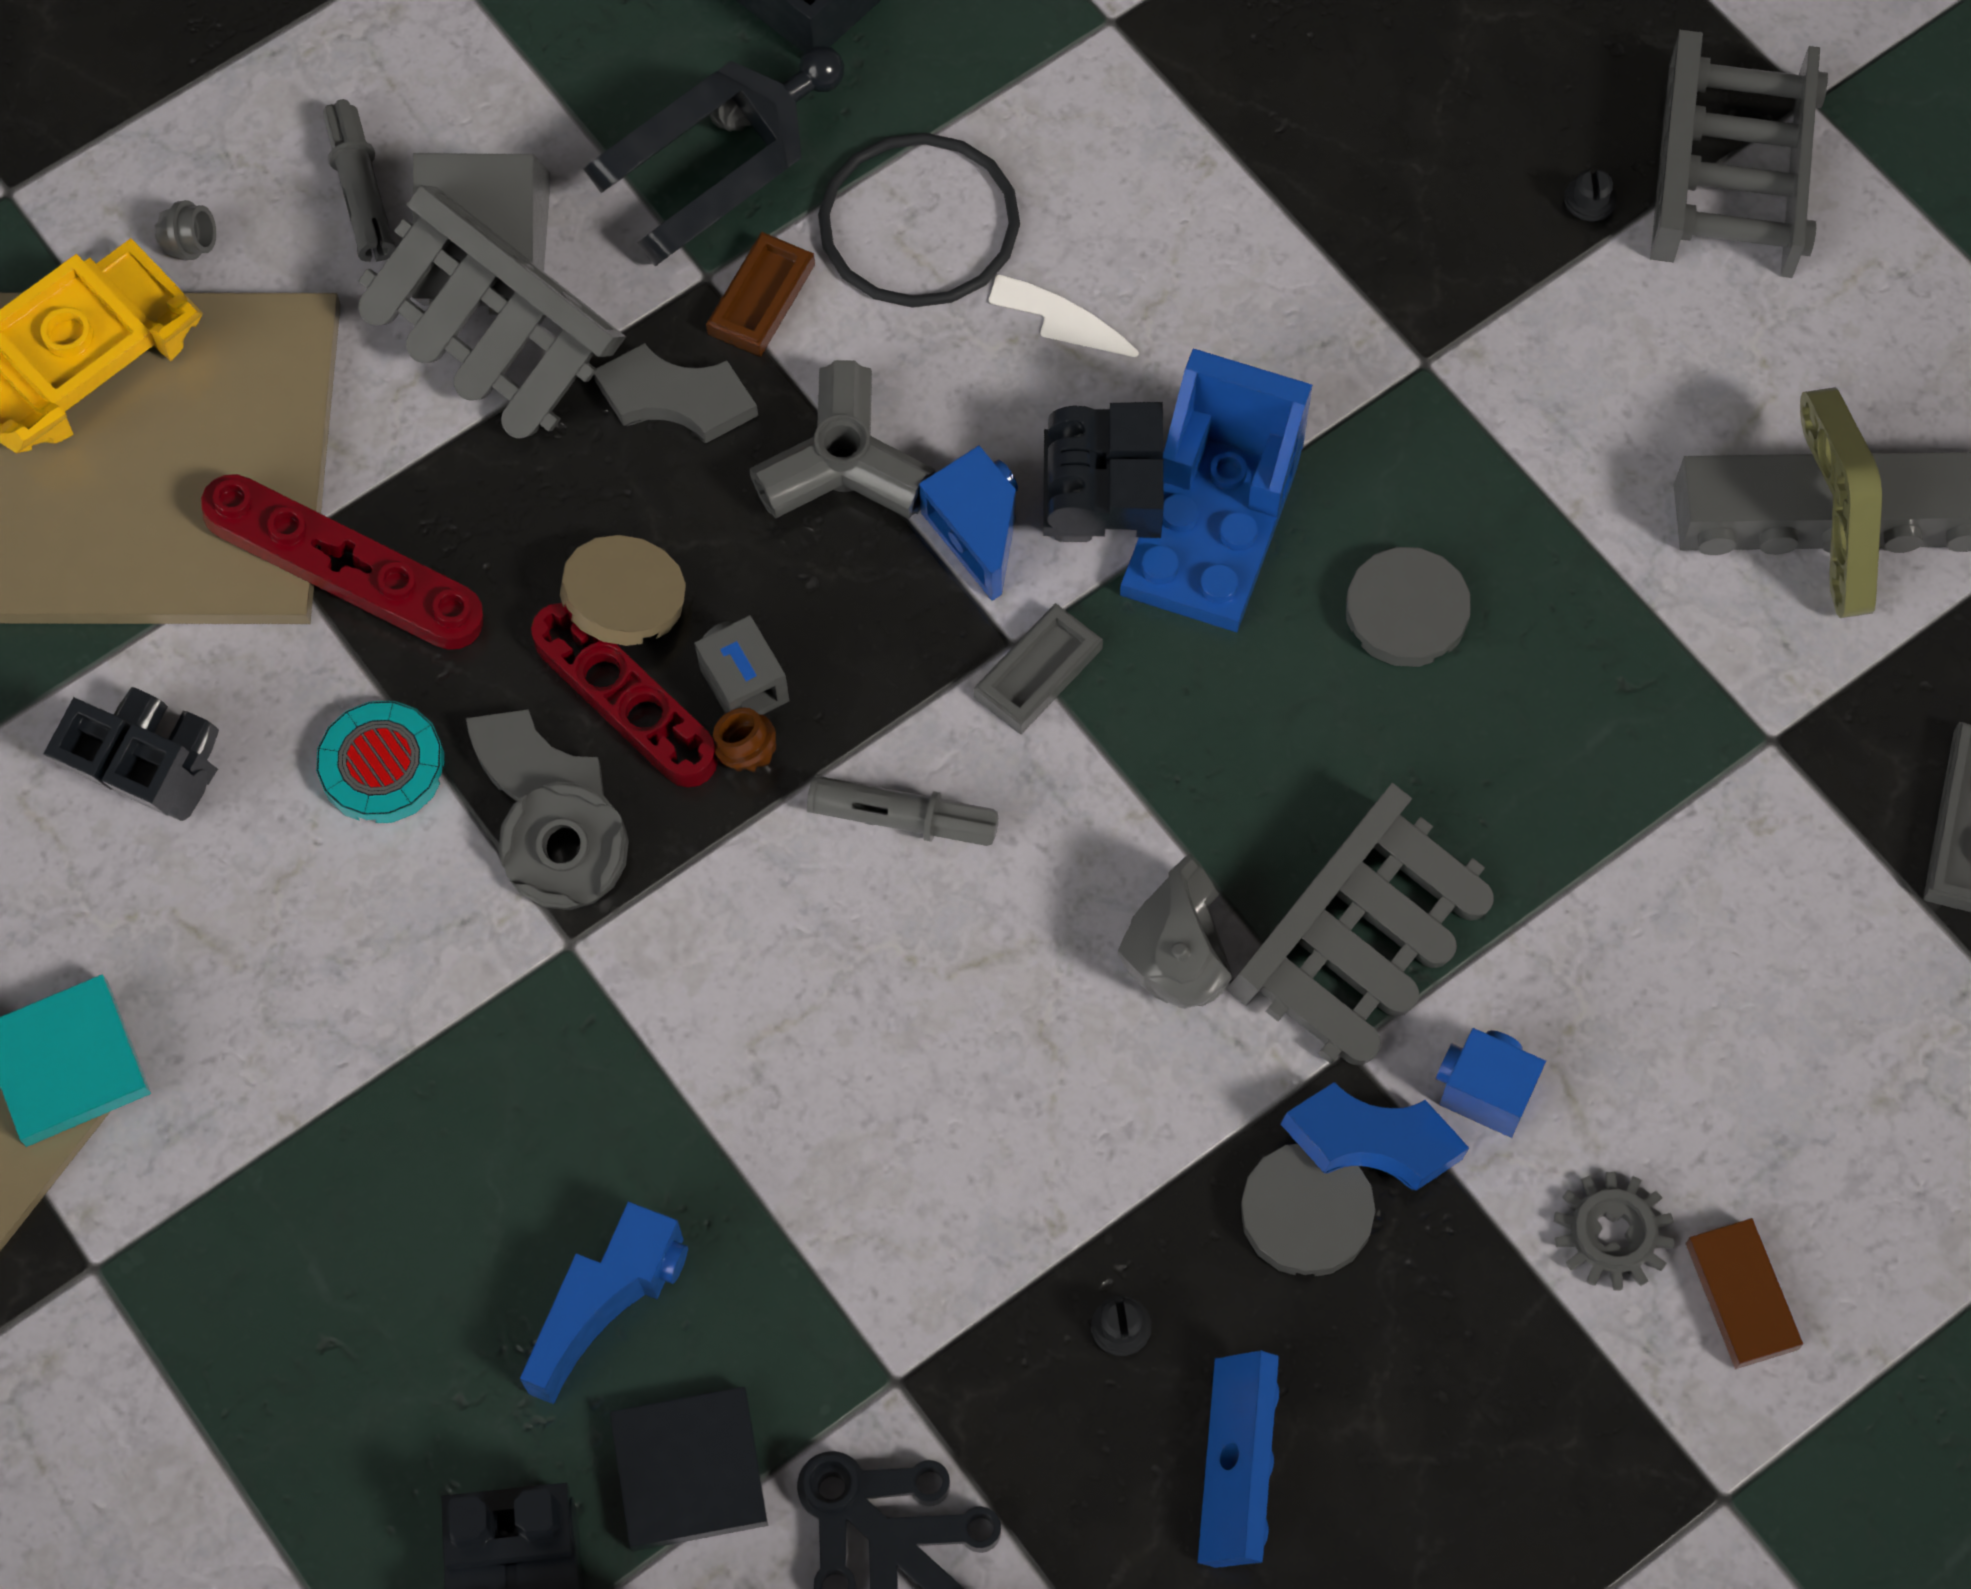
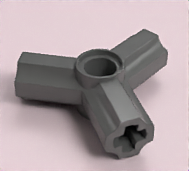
[750,360,936,519]

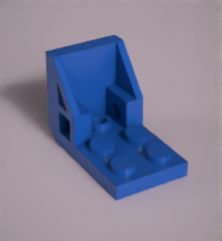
[1120,348,1313,633]

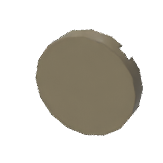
[560,535,686,646]

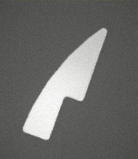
[989,275,1139,357]

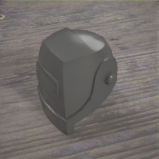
[1118,853,1233,1009]

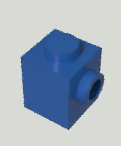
[1435,1028,1546,1138]

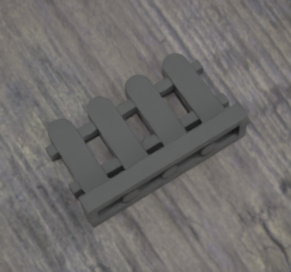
[358,185,626,438]
[1226,783,1494,1065]

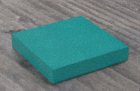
[0,974,151,1147]

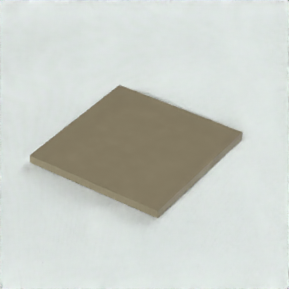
[0,293,341,624]

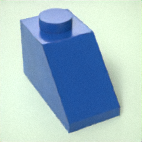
[919,445,1018,601]

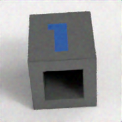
[694,615,789,715]

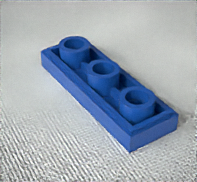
[1198,1350,1279,1568]

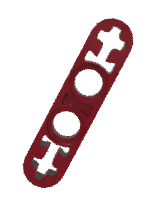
[531,603,718,788]

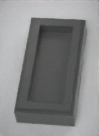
[974,603,1103,735]

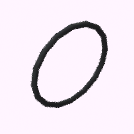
[818,133,1020,308]

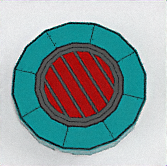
[316,701,445,823]

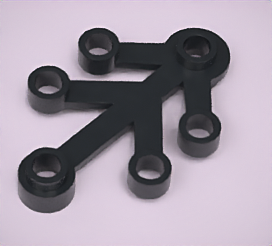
[797,1451,1001,1589]

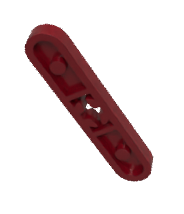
[201,474,483,650]

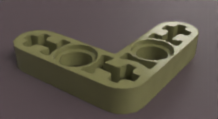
[1800,387,1882,618]

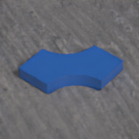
[1281,1082,1469,1191]

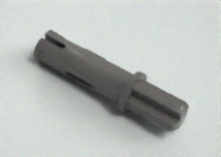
[323,99,396,262]
[807,775,999,846]

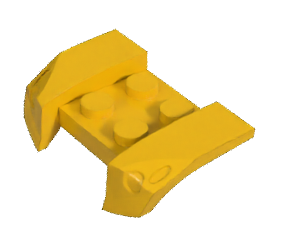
[0,238,203,454]

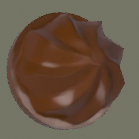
[713,707,776,773]

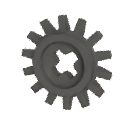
[1553,1172,1675,1291]

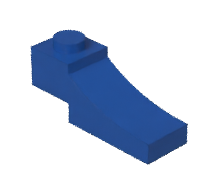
[520,1202,688,1404]

